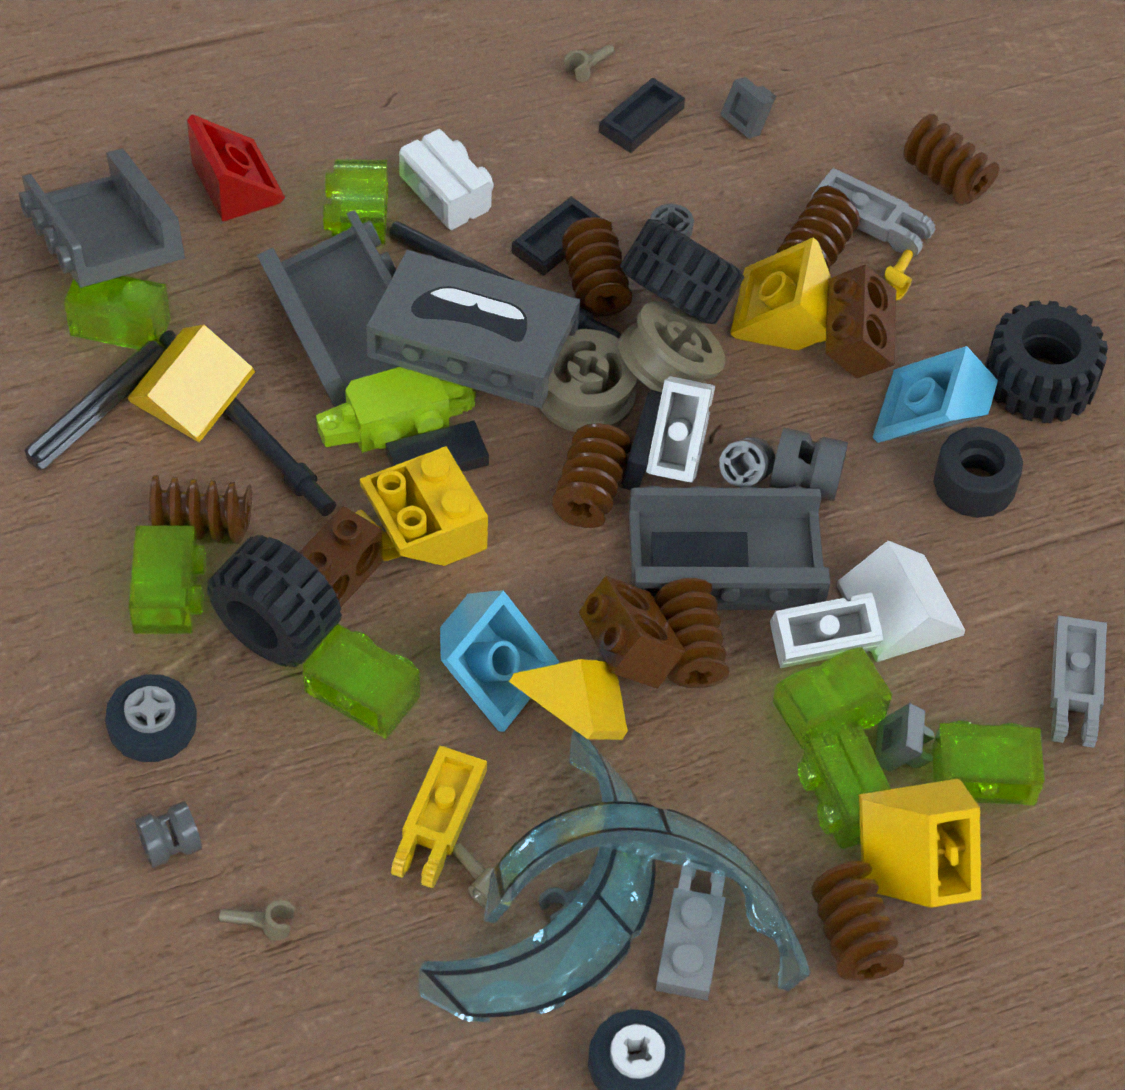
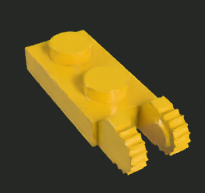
[391,746,487,888]

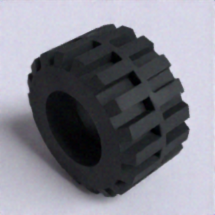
[620,219,745,324]
[985,300,1108,423]
[207,535,342,667]

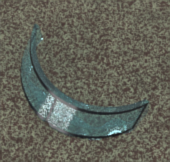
[419,730,656,1022]
[484,801,810,991]

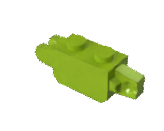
[316,367,476,453]

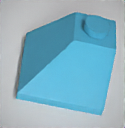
[873,346,998,443]
[440,590,560,732]

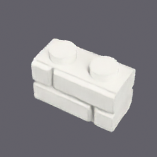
[399,129,494,230]
[646,376,715,482]
[770,593,883,668]

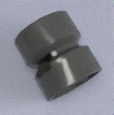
[770,427,848,501]

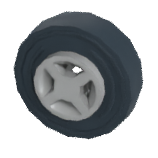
[105,674,197,762]

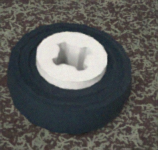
[588,1009,685,1090]

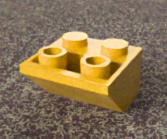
[360,446,488,566]
[859,778,981,908]

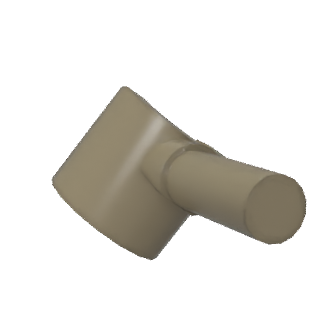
[564,44,614,82]
[452,843,500,909]
[219,900,295,941]

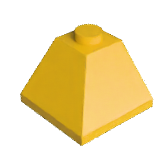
[730,238,831,350]

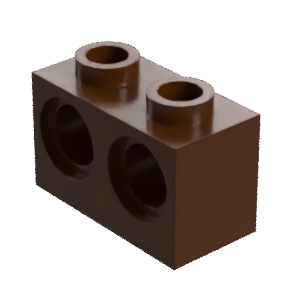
[825,264,896,379]
[299,506,383,607]
[578,575,686,689]

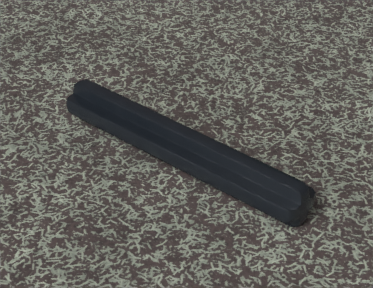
[25,340,165,470]

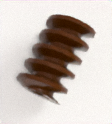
[903,114,1000,205]
[776,185,861,272]
[562,217,632,317]
[552,423,632,528]
[148,475,252,544]
[655,578,730,688]
[811,861,904,982]

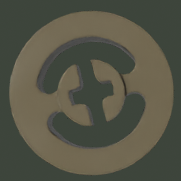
[618,301,726,392]
[540,329,638,432]

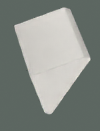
[837,541,965,662]

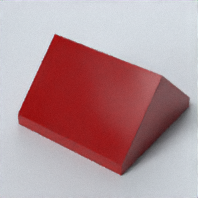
[187,114,285,222]

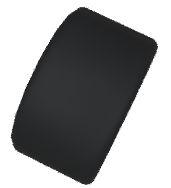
[933,426,1023,518]

